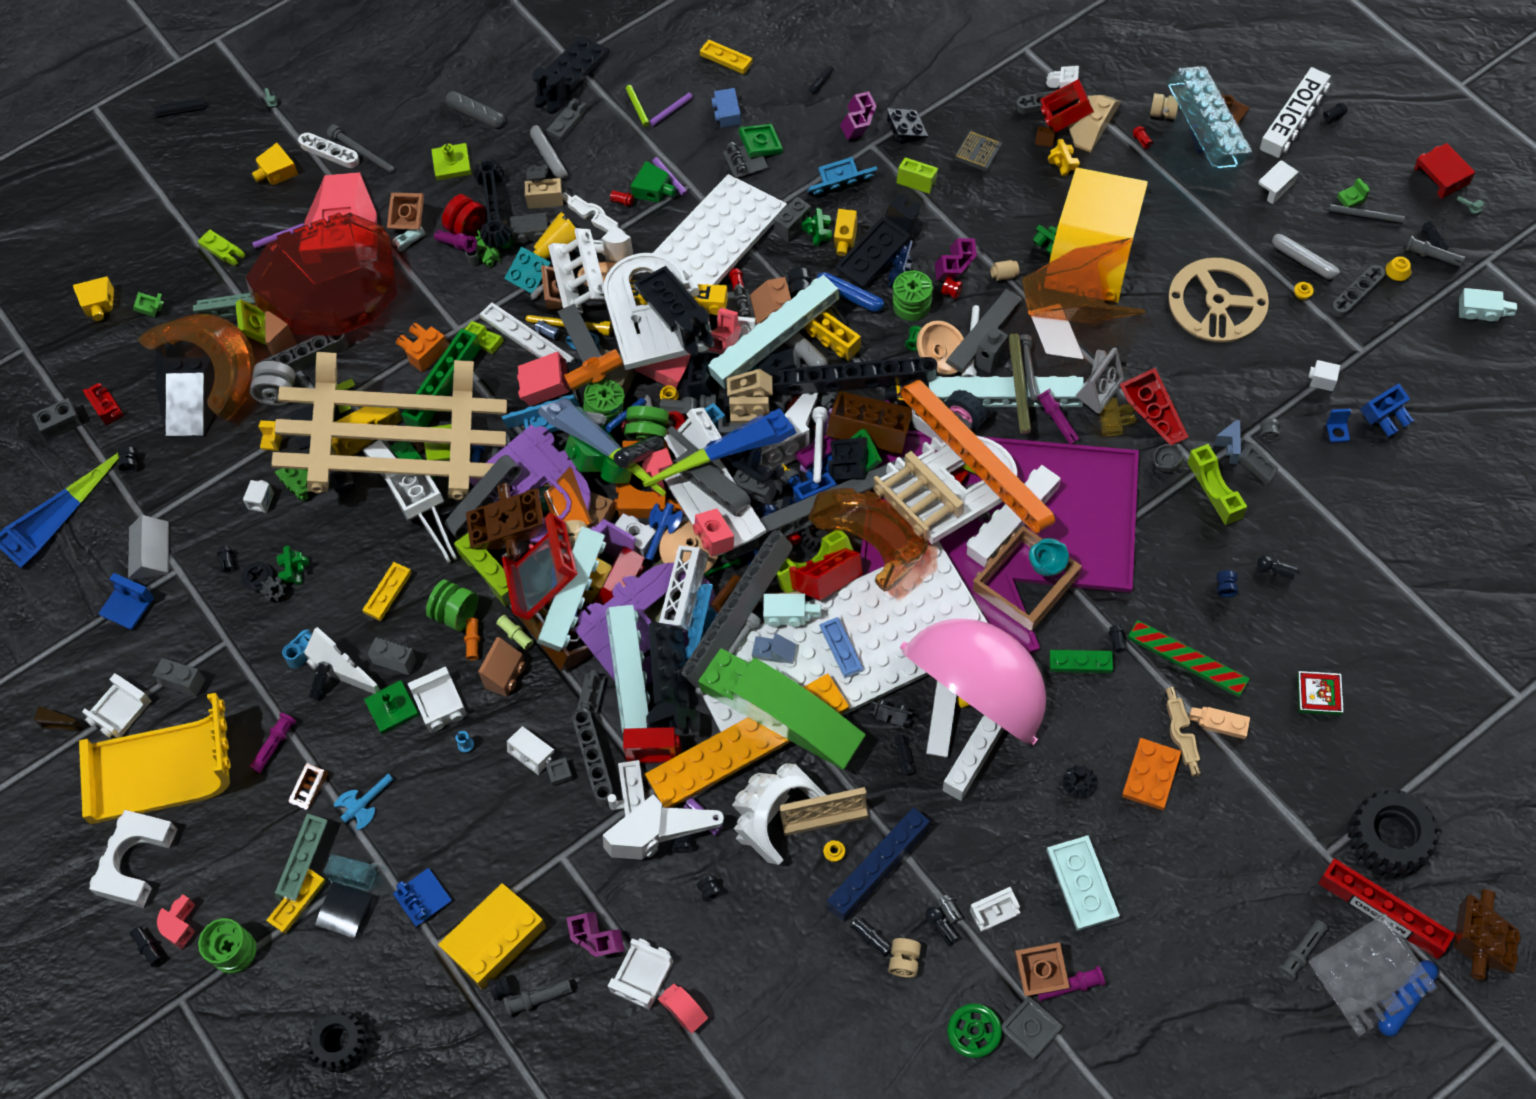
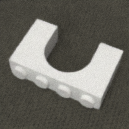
[89,810,177,908]

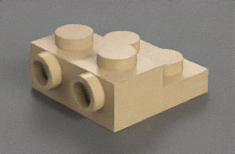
[729,397,770,423]

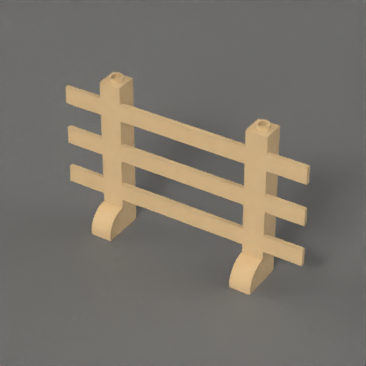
[271,352,507,500]

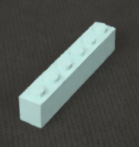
[537,526,606,651]
[605,605,650,733]

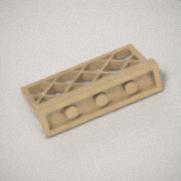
[780,787,868,836]

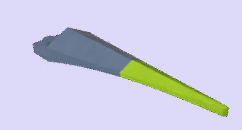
[538,398,666,496]

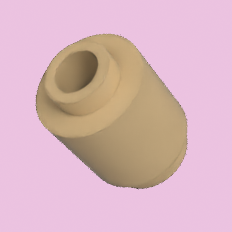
[990,260,1019,281]

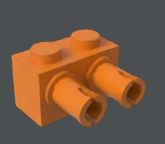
[396,323,448,373]

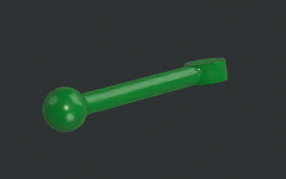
[704,558,742,577]

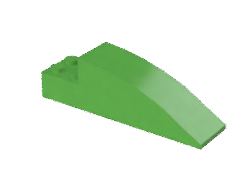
[698,648,866,770]

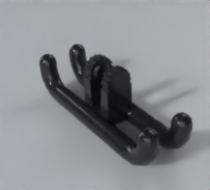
[721,447,784,483]

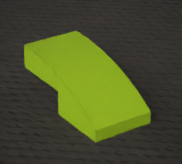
[465,321,504,354]

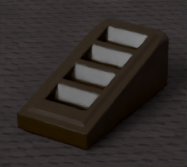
[34,707,82,731]

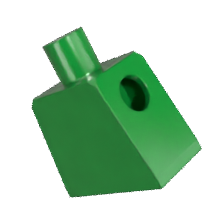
[630,161,676,203]

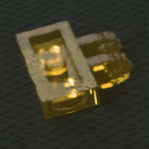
[1099,398,1137,436]

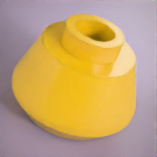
[1385,257,1412,281]

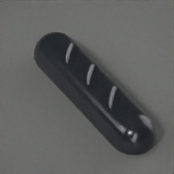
[613,435,664,469]

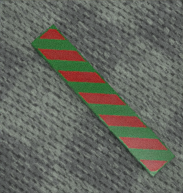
[1127,620,1250,698]

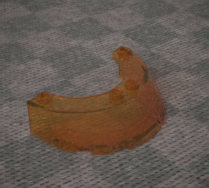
[137,314,256,421]
[808,488,928,592]

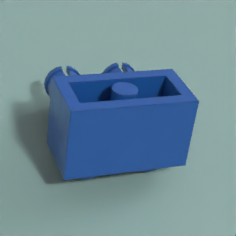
[1360,384,1414,437]
[788,469,837,503]

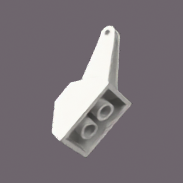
[760,393,818,471]
[385,474,457,563]
[603,794,724,860]

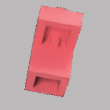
[709,308,741,354]
[642,448,673,497]
[157,894,195,950]
[658,984,708,1034]

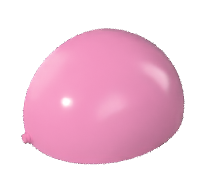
[900,618,1046,746]

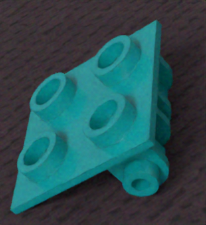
[504,246,551,294]

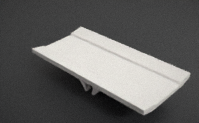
[664,459,766,557]

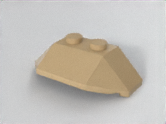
[1068,95,1121,153]

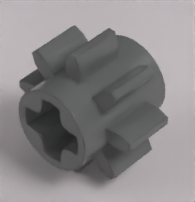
[260,576,286,601]

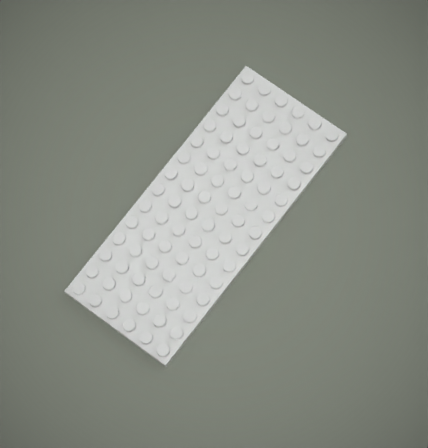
[701,541,987,732]

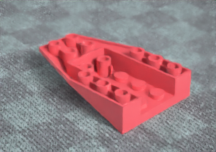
[299,172,377,265]

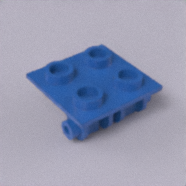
[393,868,452,927]

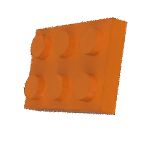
[1122,738,1181,810]

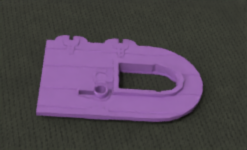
[469,424,591,543]
[574,563,715,687]

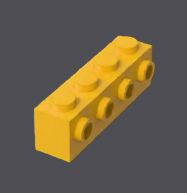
[803,311,861,361]

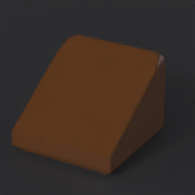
[1035,126,1055,147]

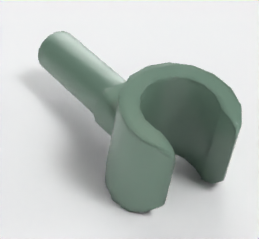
[264,88,277,107]
[1457,196,1484,214]

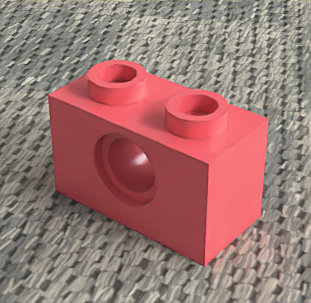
[693,508,734,556]

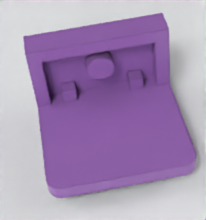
[591,519,636,558]

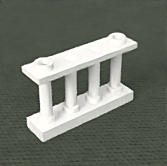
[548,228,605,315]

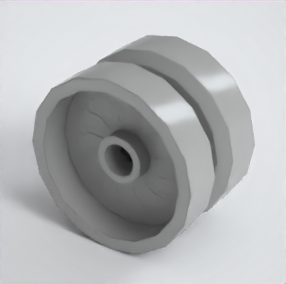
[250,361,296,405]

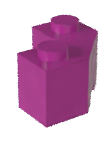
[840,91,877,140]
[935,238,977,281]
[566,912,625,957]

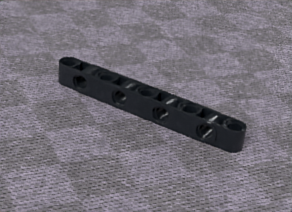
[768,357,938,396]

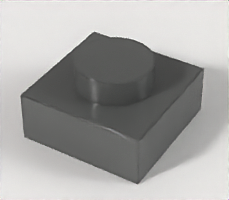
[546,757,572,786]

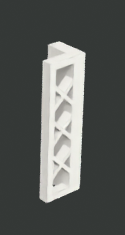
[659,545,709,631]

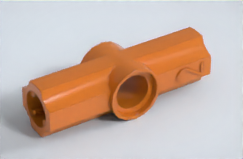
[564,349,624,391]

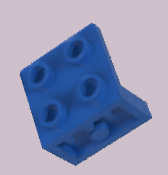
[99,573,154,630]

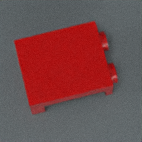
[1414,143,1475,199]

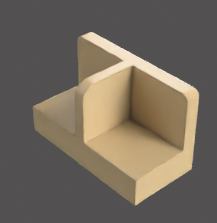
[525,178,563,209]

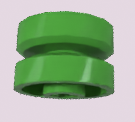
[624,406,669,441]

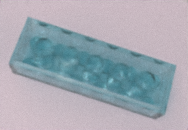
[1167,66,1252,169]

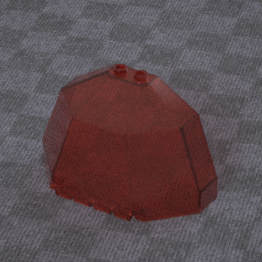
[245,212,398,335]

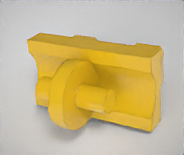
[1048,139,1080,176]

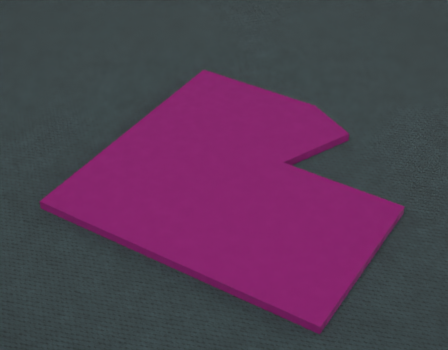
[858,430,1139,654]

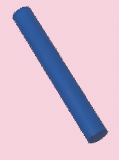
[605,398,646,432]

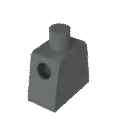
[974,327,1009,374]

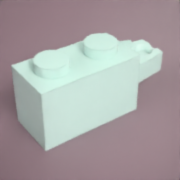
[1459,288,1517,321]
[763,594,821,627]

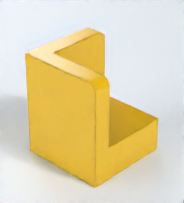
[259,420,283,451]

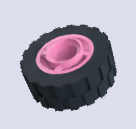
[944,390,987,432]

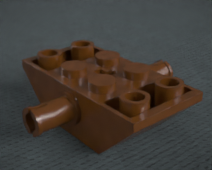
[466,483,544,560]
[1454,889,1520,980]

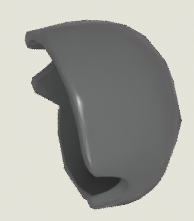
[1153,444,1184,473]

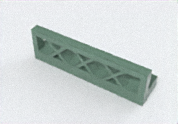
[193,290,272,321]
[275,813,328,902]

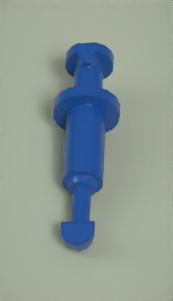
[471,445,484,463]

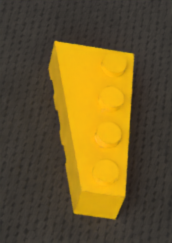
[331,407,402,456]

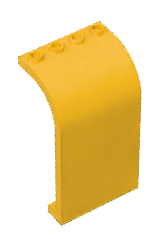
[1045,167,1148,303]
[79,693,230,824]

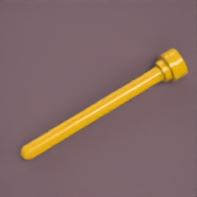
[526,315,613,336]

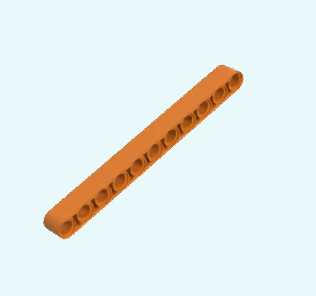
[901,380,1055,533]

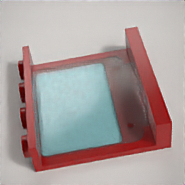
[502,513,578,621]

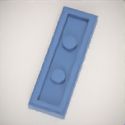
[819,617,863,679]

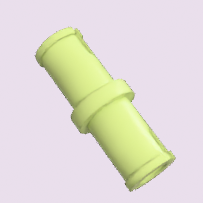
[496,615,534,650]

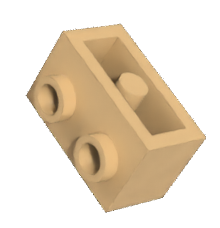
[727,369,772,397]

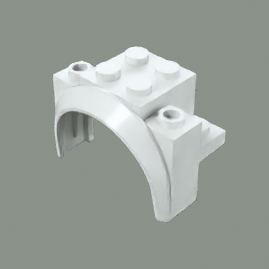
[732,763,826,865]

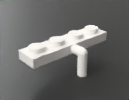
[607,760,645,816]

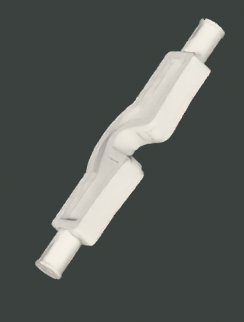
[562,192,626,234]

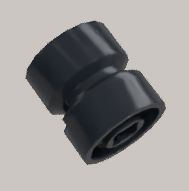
[787,268,812,300]

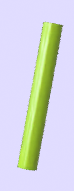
[625,85,650,127]

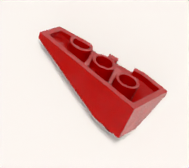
[1120,368,1189,445]

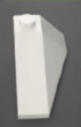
[304,627,380,694]

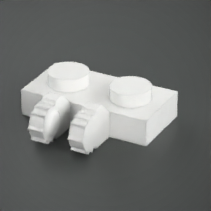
[1046,66,1079,88]

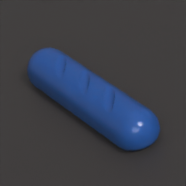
[816,272,885,312]
[1378,960,1439,1037]

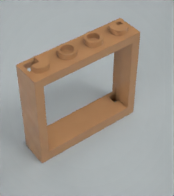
[973,526,1082,632]

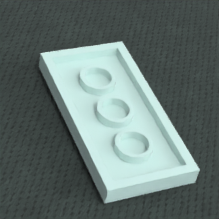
[1047,836,1120,931]

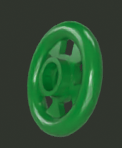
[947,1004,1002,1058]

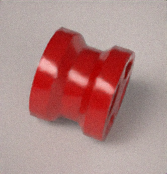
[941,277,963,299]

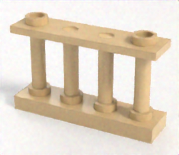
[873,451,964,541]

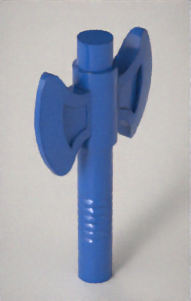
[645,503,683,561]

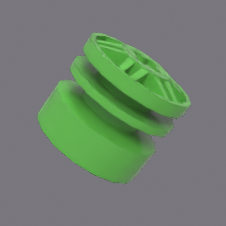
[893,270,933,321]
[583,379,624,426]
[426,580,478,631]
[198,918,257,974]

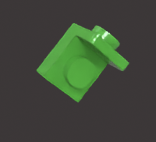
[1337,178,1370,208]

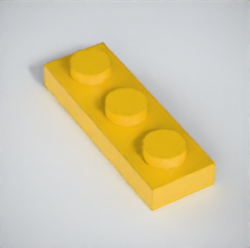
[700,39,753,74]
[362,562,412,621]
[266,869,326,934]

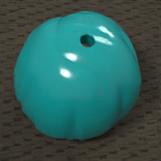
[1029,538,1069,576]

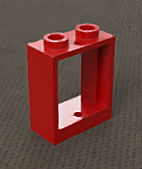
[1040,79,1094,133]
[623,727,682,764]

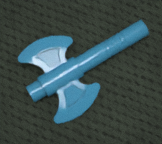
[334,774,394,830]

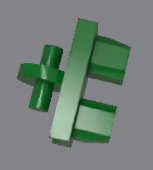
[802,208,832,246]
[1033,224,1058,256]
[277,545,309,585]

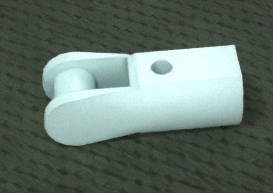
[392,227,426,252]

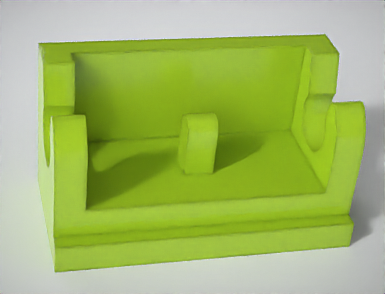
[896,158,938,194]

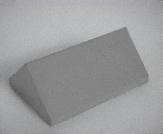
[1076,348,1124,413]
[128,515,169,580]

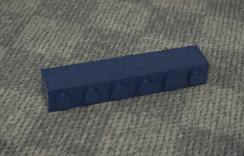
[827,807,930,923]

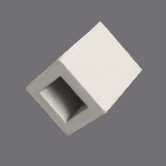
[1308,360,1340,391]
[243,480,274,513]

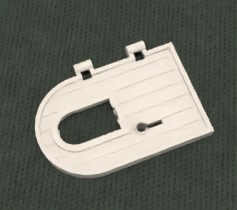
[603,253,711,370]
[880,436,1017,544]

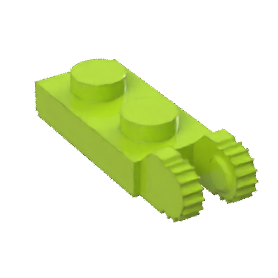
[197,230,246,266]

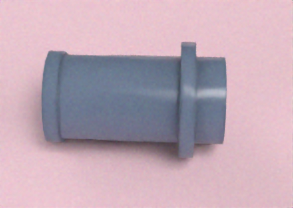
[535,320,560,340]

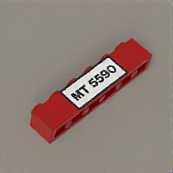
[1318,858,1455,959]

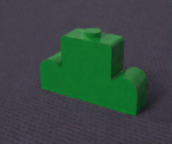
[564,425,632,483]

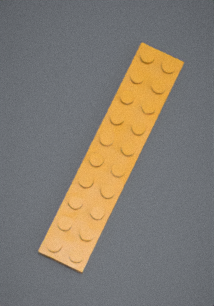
[645,673,849,808]

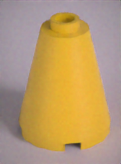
[533,212,576,260]

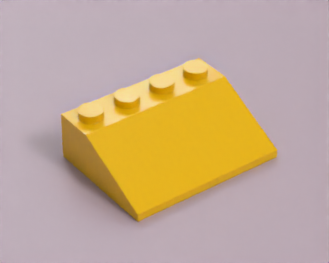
[438,883,546,990]

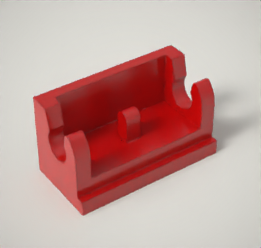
[82,383,124,426]

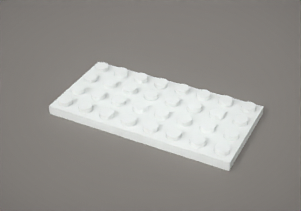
[653,174,787,285]

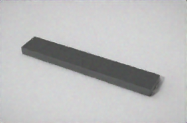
[946,289,1022,373]

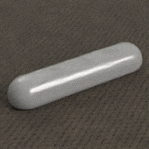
[530,125,568,179]
[1272,234,1340,280]
[784,331,829,367]

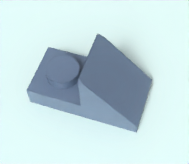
[1214,420,1241,464]
[752,633,796,664]

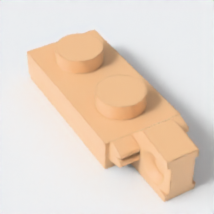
[1189,707,1250,739]

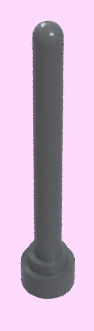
[327,124,394,173]
[1019,334,1038,401]

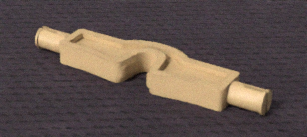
[1166,687,1201,777]

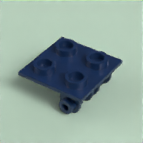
[888,240,913,288]

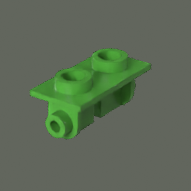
[475,230,502,267]

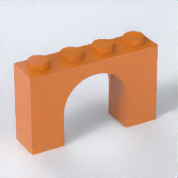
[614,441,671,518]

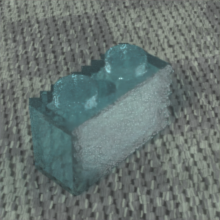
[324,854,376,892]

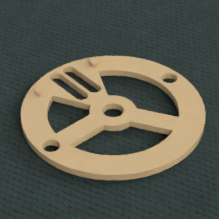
[1169,258,1269,342]

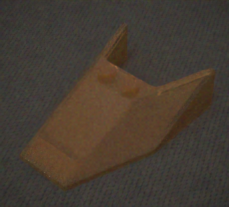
[1022,237,1146,323]

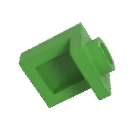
[133,292,164,317]

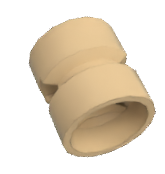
[1150,93,1179,120]
[888,938,921,978]

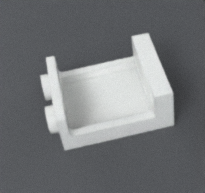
[664,408,721,458]
[408,667,467,732]
[82,673,152,738]
[608,938,673,1010]

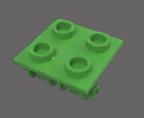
[275,468,330,501]

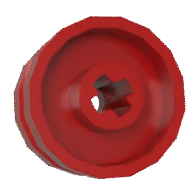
[442,194,487,237]

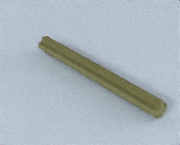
[1009,333,1031,434]

